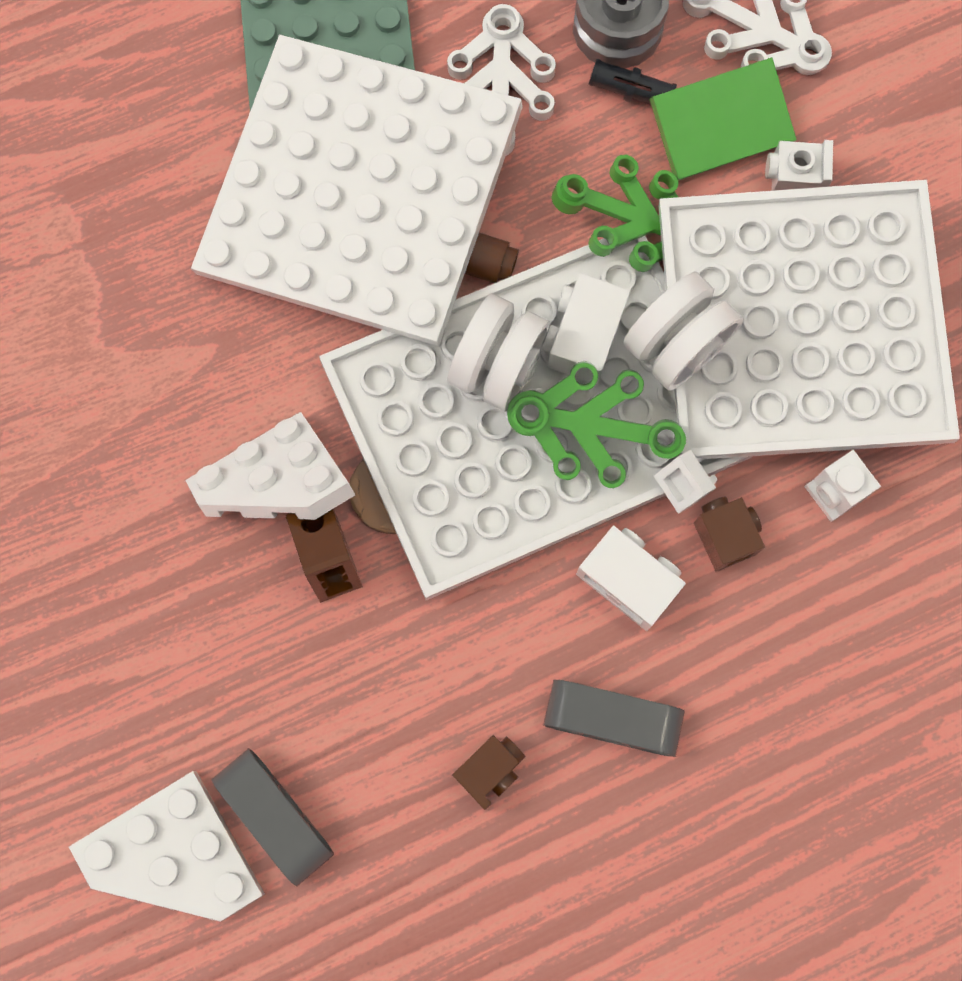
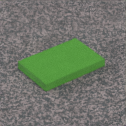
[649,57,797,180]

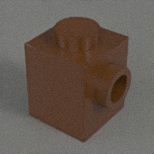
[694,496,765,572]

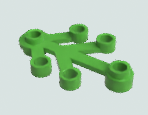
[551,155,678,272]
[507,361,686,488]

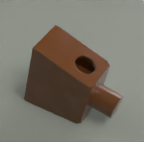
[286,509,363,603]

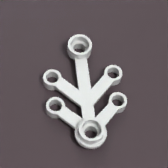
[683,0,832,75]
[447,4,556,156]

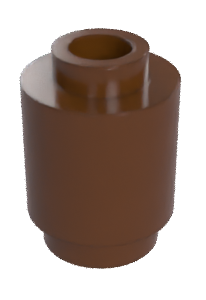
[465,233,519,283]

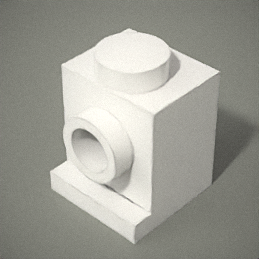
[765,140,833,191]
[804,450,881,522]

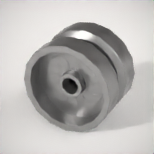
[573,0,669,68]

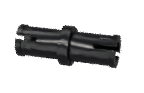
[588,59,677,104]

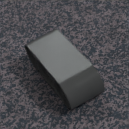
[543,679,685,757]
[212,748,334,886]

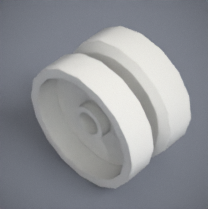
[623,271,744,390]
[447,293,550,412]

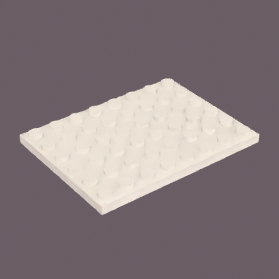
[319,236,753,600]

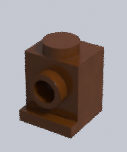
[452,735,526,810]

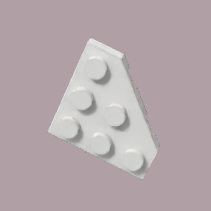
[185,412,355,520]
[69,771,265,922]

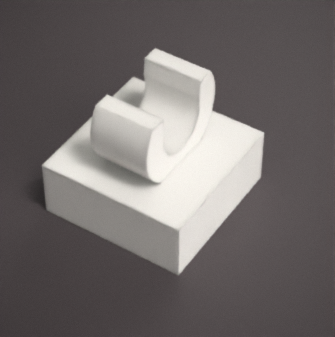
[654,449,717,514]

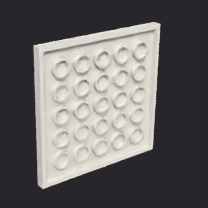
[191,35,523,346]
[658,180,960,459]

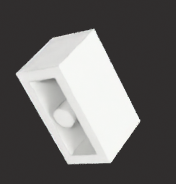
[543,273,631,385]
[576,525,686,632]

